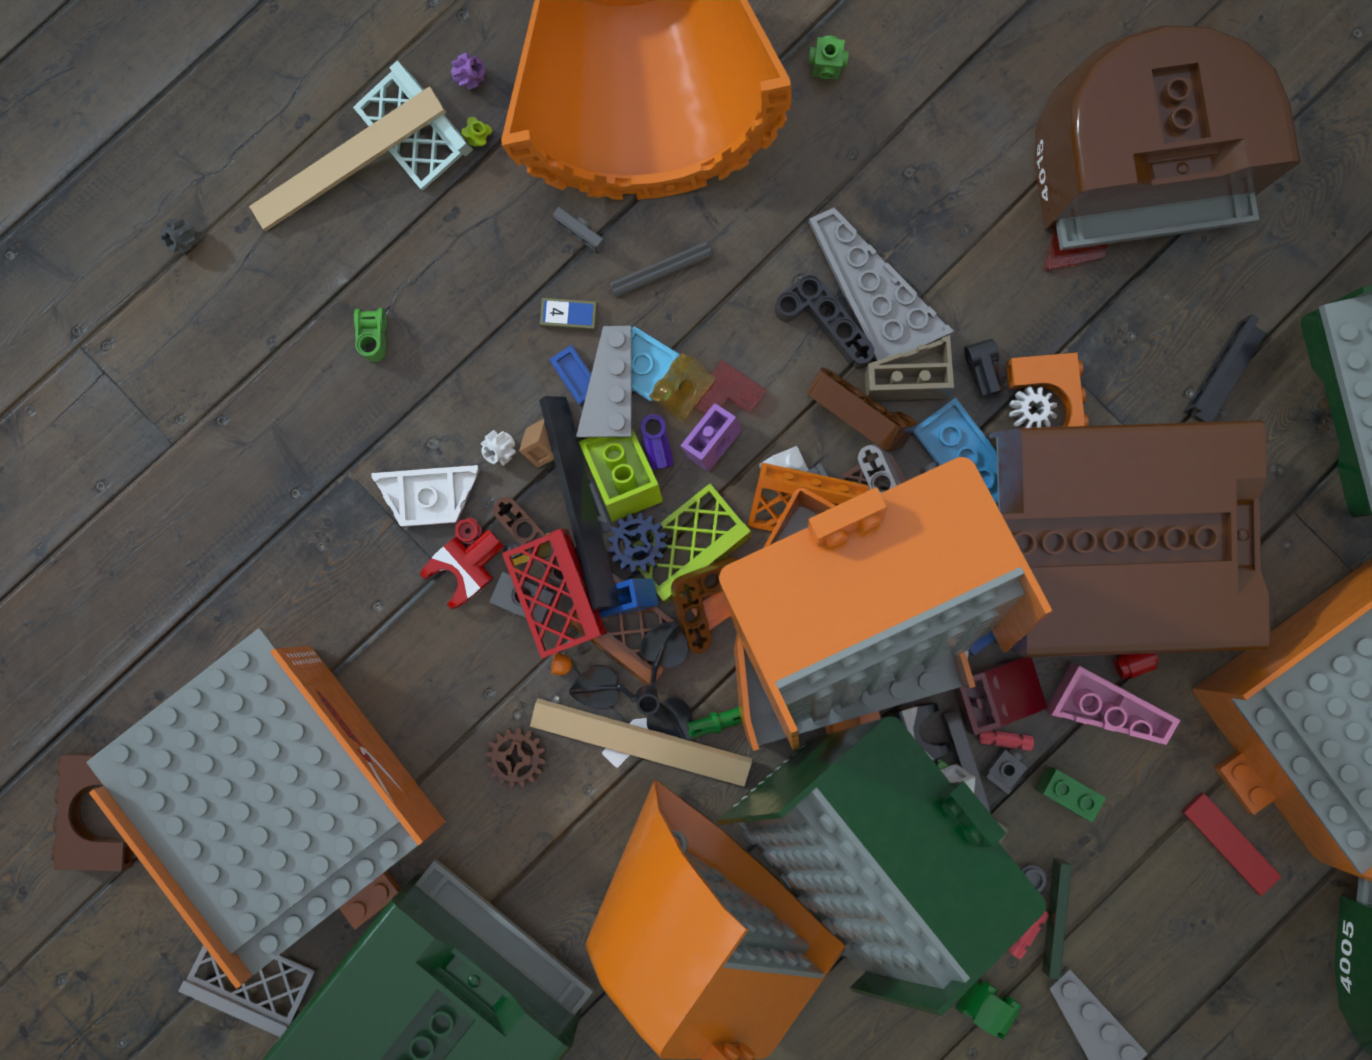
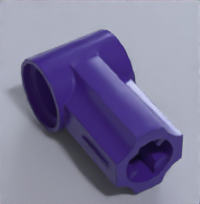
[641,414,674,470]

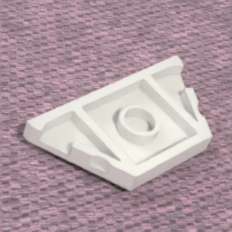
[371,465,479,527]

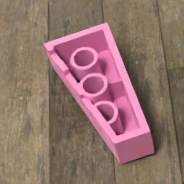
[1045,661,1180,745]

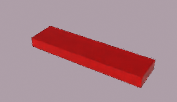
[1181,793,1282,896]

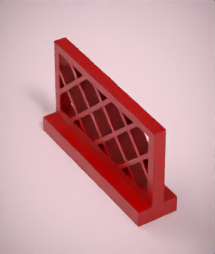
[502,529,607,659]

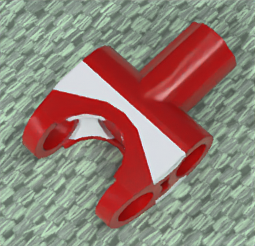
[420,529,505,610]

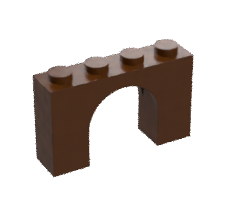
[51,752,134,872]

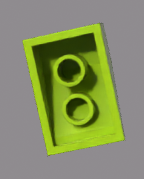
[579,428,663,522]

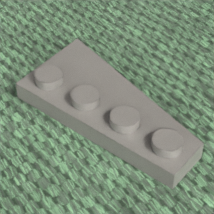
[576,326,632,438]
[1047,967,1147,1060]

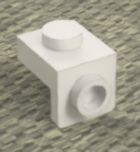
[759,446,809,472]

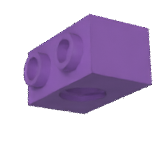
[680,403,742,473]

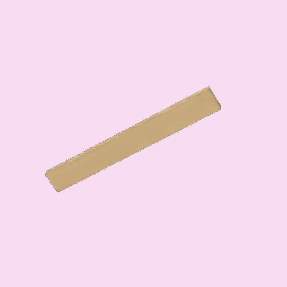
[249,86,446,231]
[530,698,752,787]

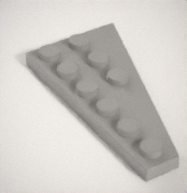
[809,208,954,361]

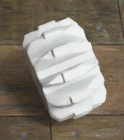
[1009,386,1057,428]

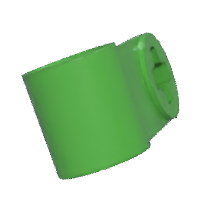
[354,308,387,362]

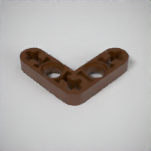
[671,557,739,654]

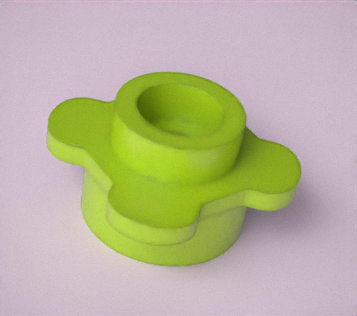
[461,117,492,146]

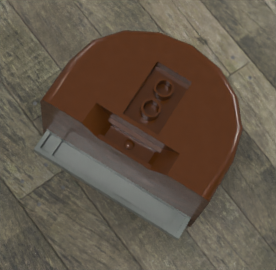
[1034,25,1301,250]

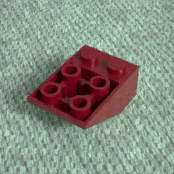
[954,657,1048,735]

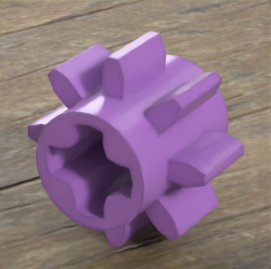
[451,52,485,90]

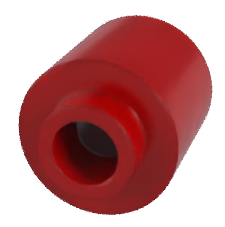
[1113,653,1159,679]

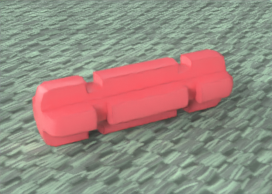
[978,730,1034,751]
[1008,911,1049,959]

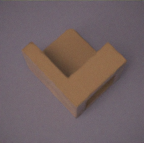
[519,419,554,468]

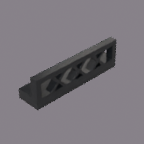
[1183,314,1267,422]

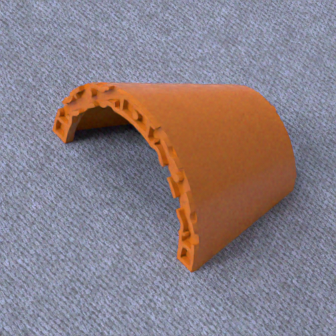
[501,0,792,200]

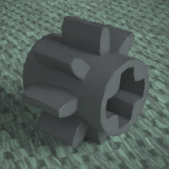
[160,217,196,253]

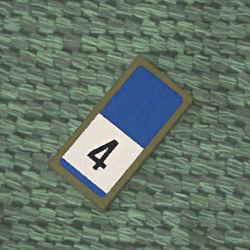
[540,298,597,330]

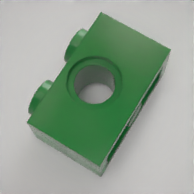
[1035,766,1106,823]

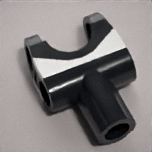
[885,703,951,760]

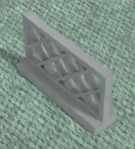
[178,945,317,1037]

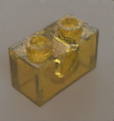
[649,353,716,422]

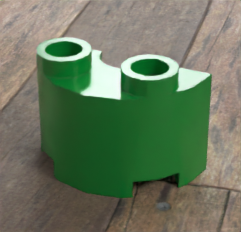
[955,980,1022,1040]

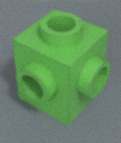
[808,35,849,79]

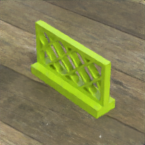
[633,484,752,605]

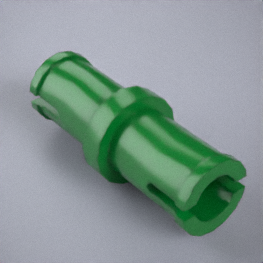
[686,706,743,740]

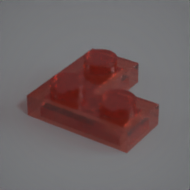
[690,359,766,415]

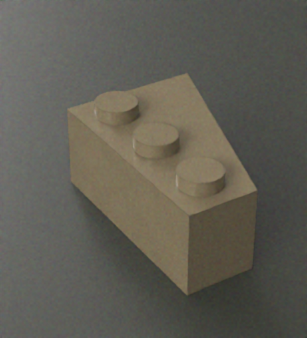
[864,335,954,401]

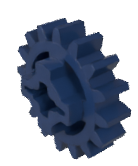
[607,513,668,574]

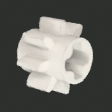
[481,430,516,465]

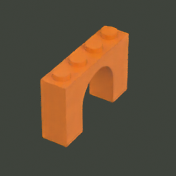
[1006,352,1089,427]

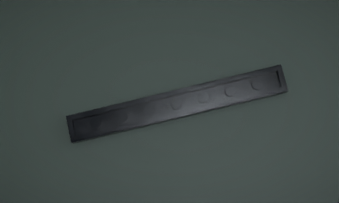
[539,396,620,610]

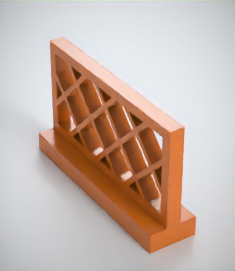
[748,462,871,531]

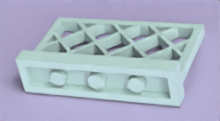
[353,61,474,190]

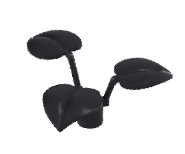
[569,622,692,741]

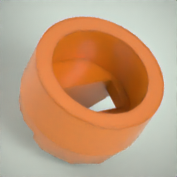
[551,653,572,676]

